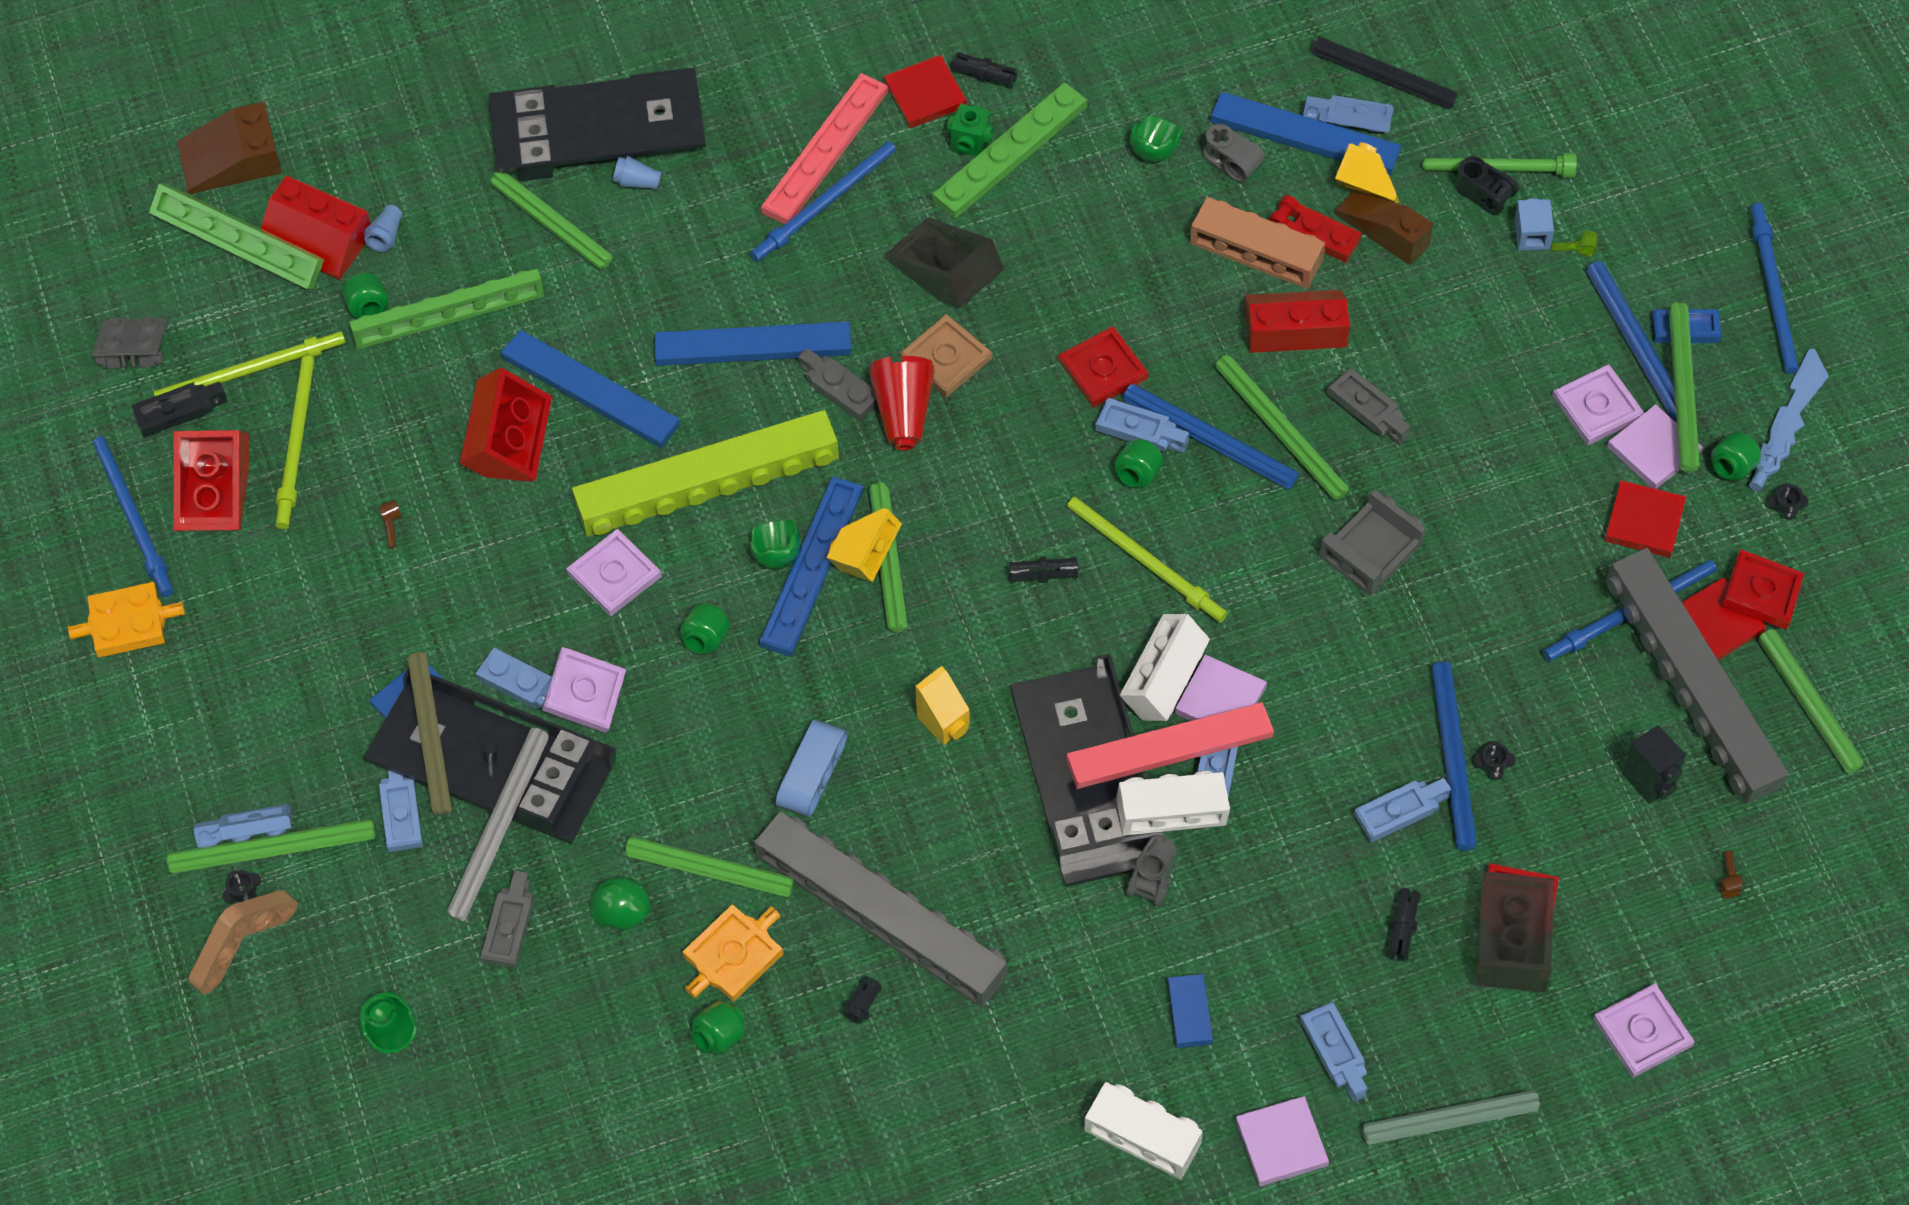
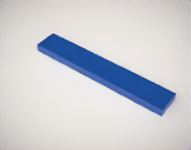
[1211,92,1401,176]
[655,322,851,366]
[501,330,680,449]
[760,476,864,657]

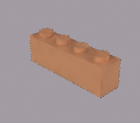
[1190,197,1325,289]

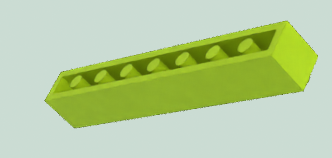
[572,410,839,537]

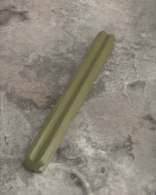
[408,652,452,816]

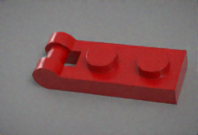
[1268,195,1362,263]

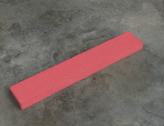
[761,73,888,224]
[1066,702,1274,789]

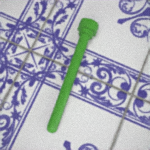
[1422,153,1577,178]

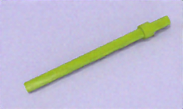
[154,331,346,396]
[275,356,315,530]
[1067,497,1228,623]

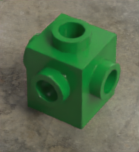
[947,104,995,157]

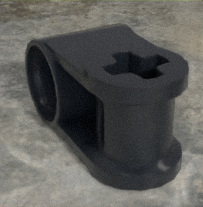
[1455,156,1519,215]

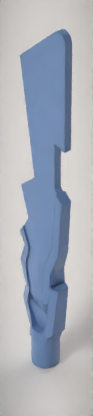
[1749,349,1829,492]

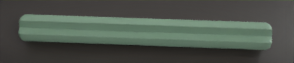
[1362,1090,1540,1145]

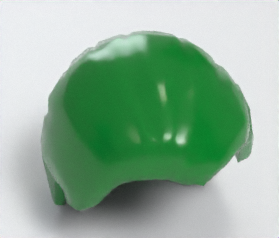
[1130,115,1183,162]
[749,519,800,569]
[589,877,651,931]
[359,992,417,1054]

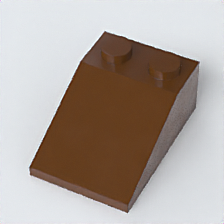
[177,102,282,195]

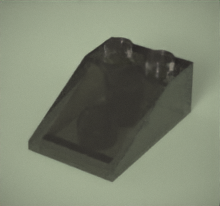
[884,217,1004,308]
[1474,871,1554,993]

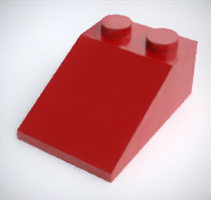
[174,430,249,531]

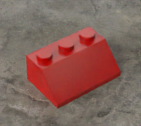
[261,175,371,280]
[1244,290,1350,353]
[460,367,552,482]

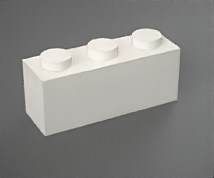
[1120,614,1210,721]
[1116,771,1230,835]
[1085,1082,1203,1180]

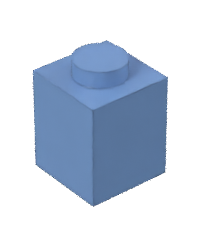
[1514,198,1554,251]

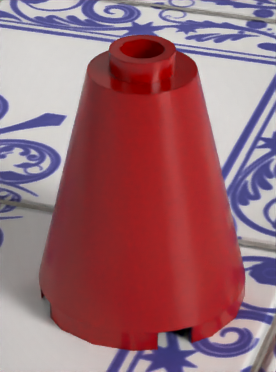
[869,356,935,451]

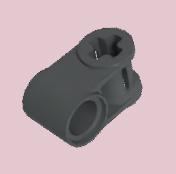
[1203,124,1265,183]
[1127,836,1177,907]

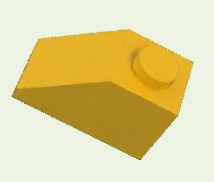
[1335,142,1399,203]
[826,508,902,582]
[915,666,970,745]

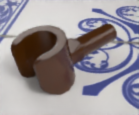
[380,500,402,549]
[1719,851,1743,899]

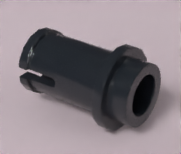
[843,976,882,1024]

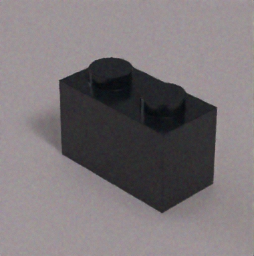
[1622,725,1686,804]

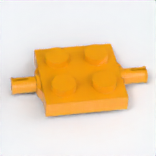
[68,582,185,658]
[682,904,783,1002]

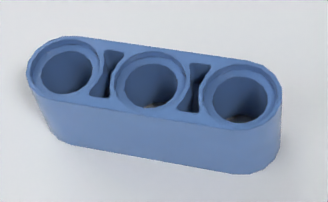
[776,719,848,818]

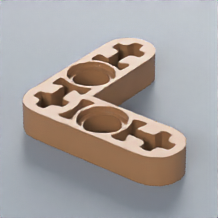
[189,890,298,994]

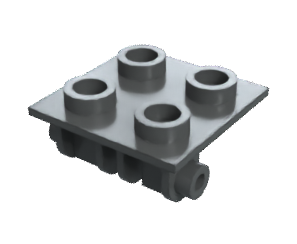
[92,316,168,368]

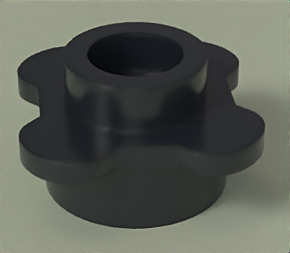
[1768,484,1809,520]
[1474,741,1516,780]
[222,870,261,903]

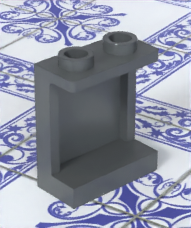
[1320,490,1425,596]

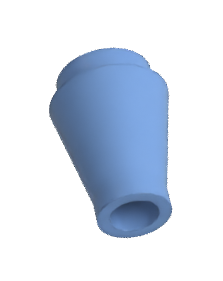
[613,156,662,190]
[365,205,402,252]

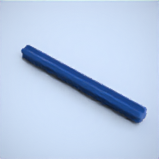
[1587,261,1677,421]
[1124,384,1298,489]
[1432,661,1477,851]

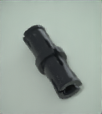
[952,52,1018,88]
[1009,556,1078,583]
[1386,888,1421,962]

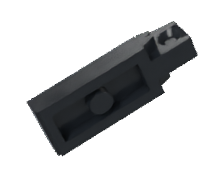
[132,381,228,437]

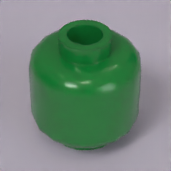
[343,273,388,319]
[1711,432,1761,481]
[1114,439,1163,488]
[680,604,730,654]
[691,1001,744,1055]

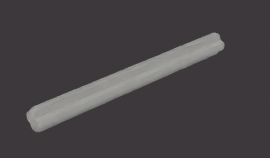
[447,728,549,921]

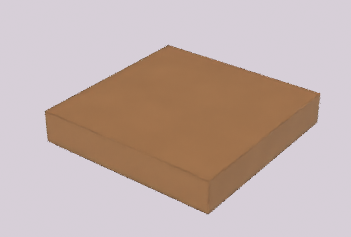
[900,314,992,398]

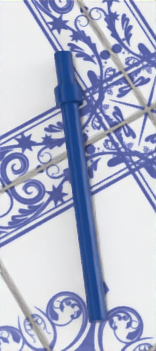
[750,141,896,262]
[1750,203,1799,374]
[93,437,174,597]
[1543,560,1717,662]

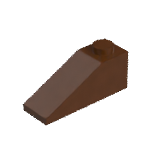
[1334,190,1433,265]

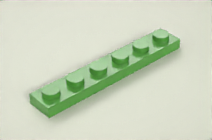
[932,82,1087,219]
[149,183,324,289]
[350,269,545,350]

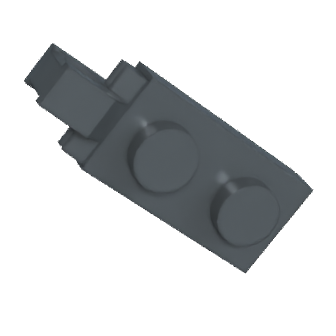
[798,349,877,421]
[1327,368,1410,444]
[481,870,534,968]

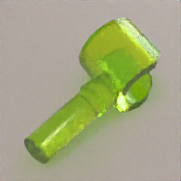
[1552,231,1598,257]

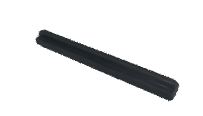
[1311,36,1458,109]

